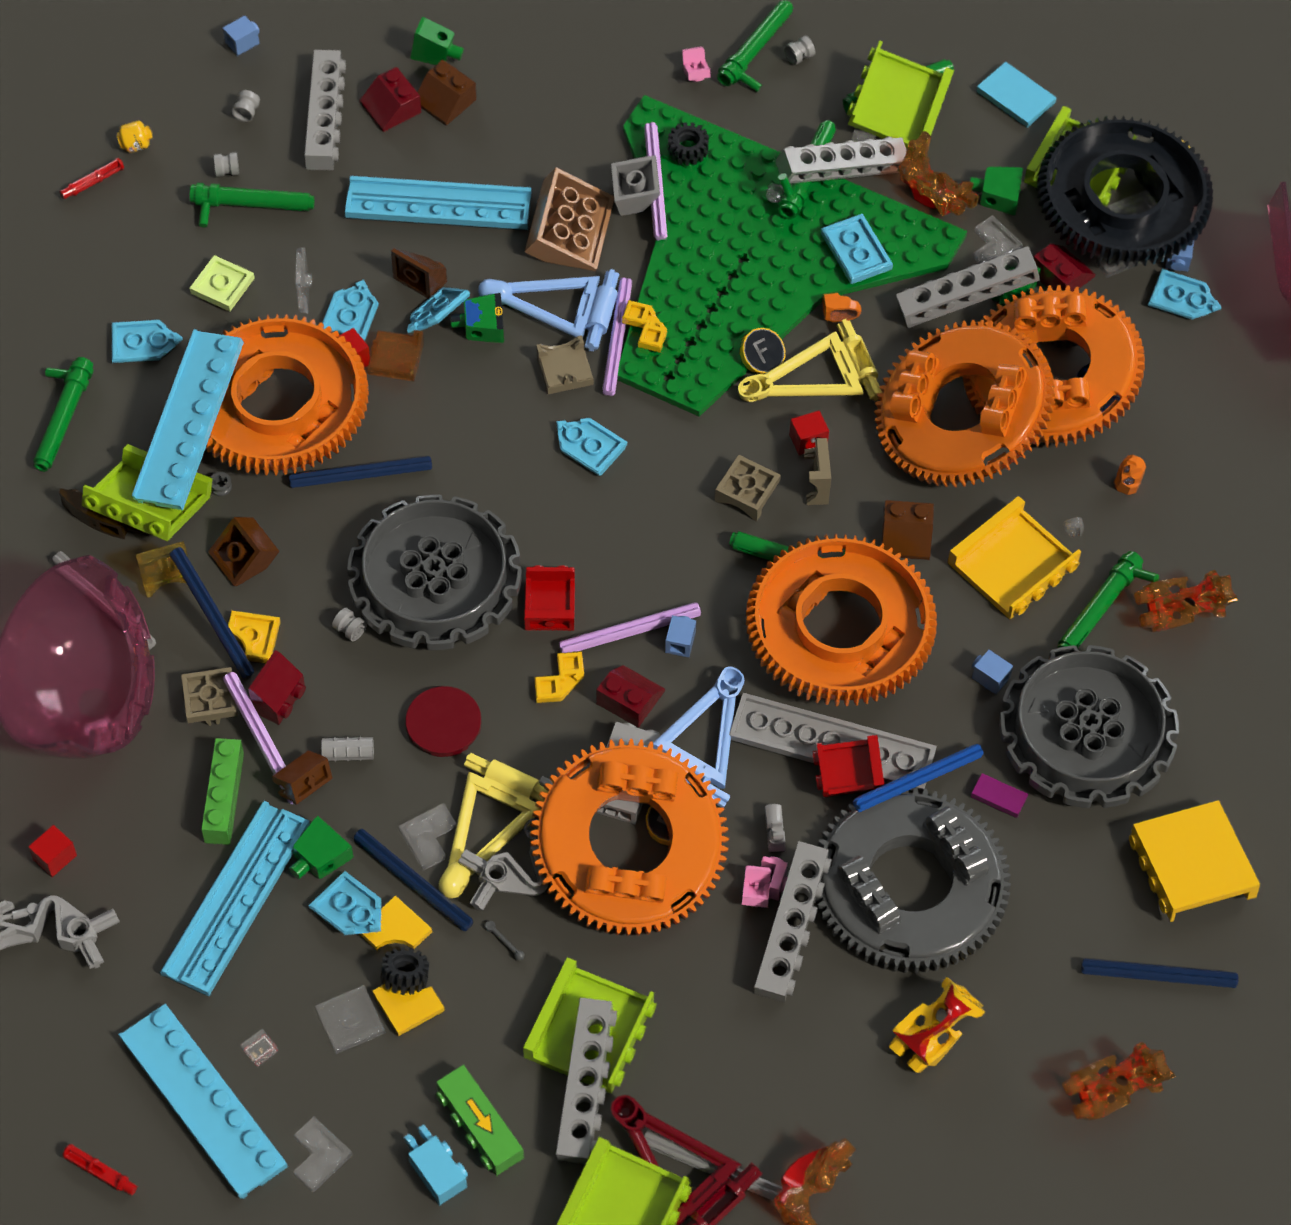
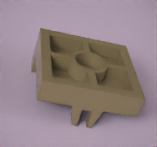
[536,335,594,394]
[804,438,832,505]
[715,455,781,522]
[181,667,238,726]

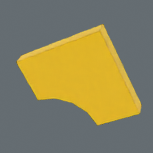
[228,611,281,664]
[360,896,432,950]
[372,984,445,1036]

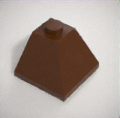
[391,248,447,299]

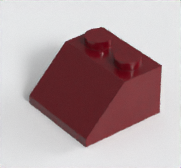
[360,67,421,132]
[1033,244,1096,292]
[249,650,306,725]
[596,665,665,728]

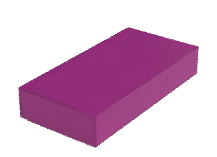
[971,773,1028,818]

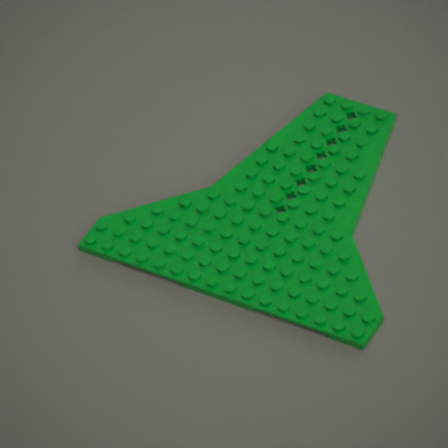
[617,95,967,417]

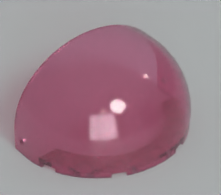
[0,555,155,759]

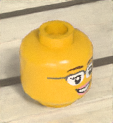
[117,121,152,153]

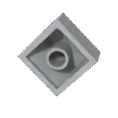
[611,155,660,216]

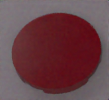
[406,686,481,757]

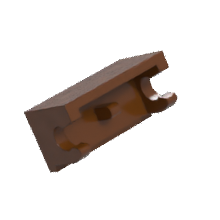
[272,750,333,805]

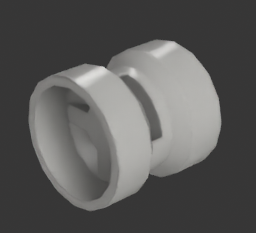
[785,36,815,65]
[232,90,260,122]
[214,152,239,177]
[332,608,367,642]

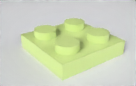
[190,255,255,311]

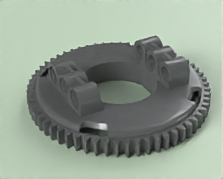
[812,787,1011,973]

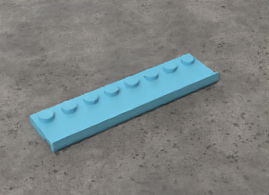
[345,176,532,230]
[132,329,244,510]
[160,801,310,996]
[118,1003,288,1199]

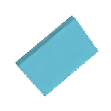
[976,62,1057,128]
[821,214,893,284]

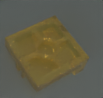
[136,541,188,598]

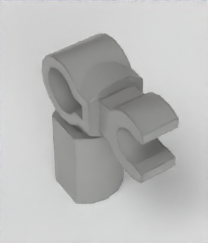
[765,804,785,852]

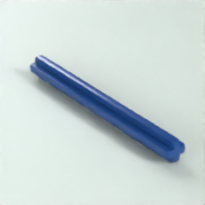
[853,744,984,812]

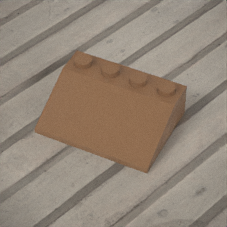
[525,167,614,271]

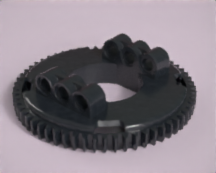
[1036,115,1213,267]

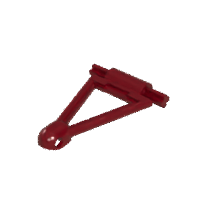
[611,1095,763,1225]

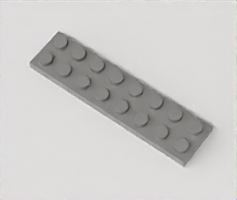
[729,693,937,793]

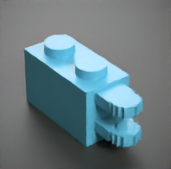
[404,1125,468,1205]

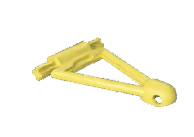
[738,319,883,402]
[439,753,548,898]

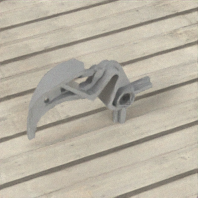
[458,776,556,911]
[0,895,120,969]

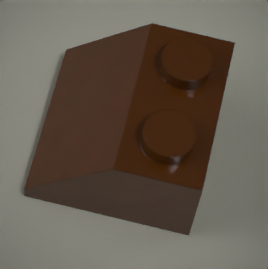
[417,60,476,126]
[882,500,934,560]
[208,517,280,586]

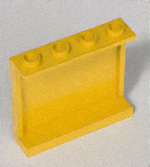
[948,496,1081,620]
[1129,800,1260,922]

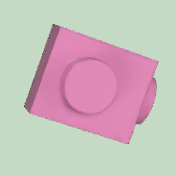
[682,47,710,82]
[761,856,788,901]
[742,866,771,908]

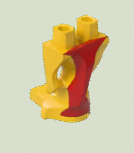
[889,977,985,1073]

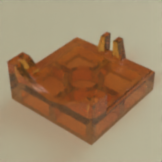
[368,330,424,381]

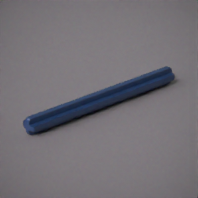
[289,456,432,488]
[170,547,254,679]
[354,829,473,931]
[1081,959,1238,988]

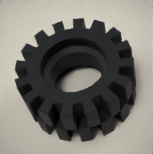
[668,122,709,166]
[380,947,429,995]

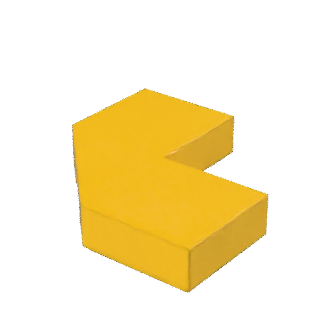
[622,300,667,352]
[534,652,584,703]

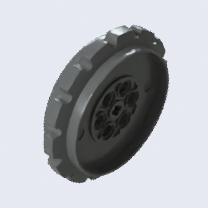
[347,495,522,650]
[999,645,1179,808]

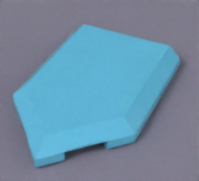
[1148,269,1222,320]
[322,280,379,341]
[407,287,470,333]
[112,320,183,363]
[556,418,628,476]
[308,871,381,935]

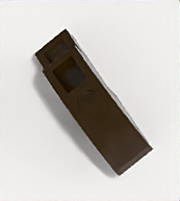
[59,488,151,539]

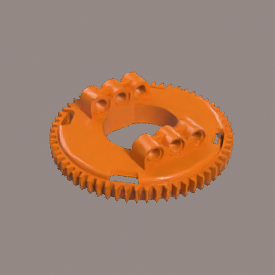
[962,285,1145,448]
[206,314,369,476]
[875,320,1055,488]
[746,534,937,706]
[530,738,729,936]

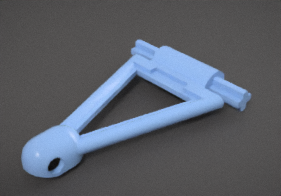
[478,269,619,351]
[643,667,745,808]

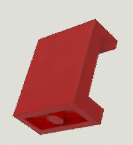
[525,565,575,631]
[812,735,884,797]

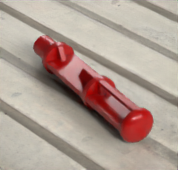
[60,158,124,199]
[63,1144,138,1195]

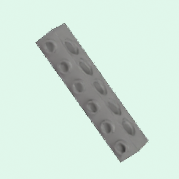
[305,50,346,170]
[775,137,911,184]
[896,246,1040,328]
[755,841,832,1002]
[556,998,617,1164]

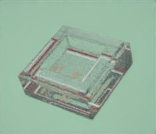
[241,1029,279,1067]

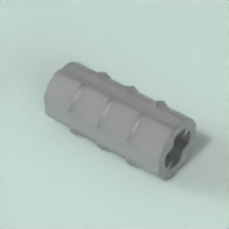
[321,736,374,762]

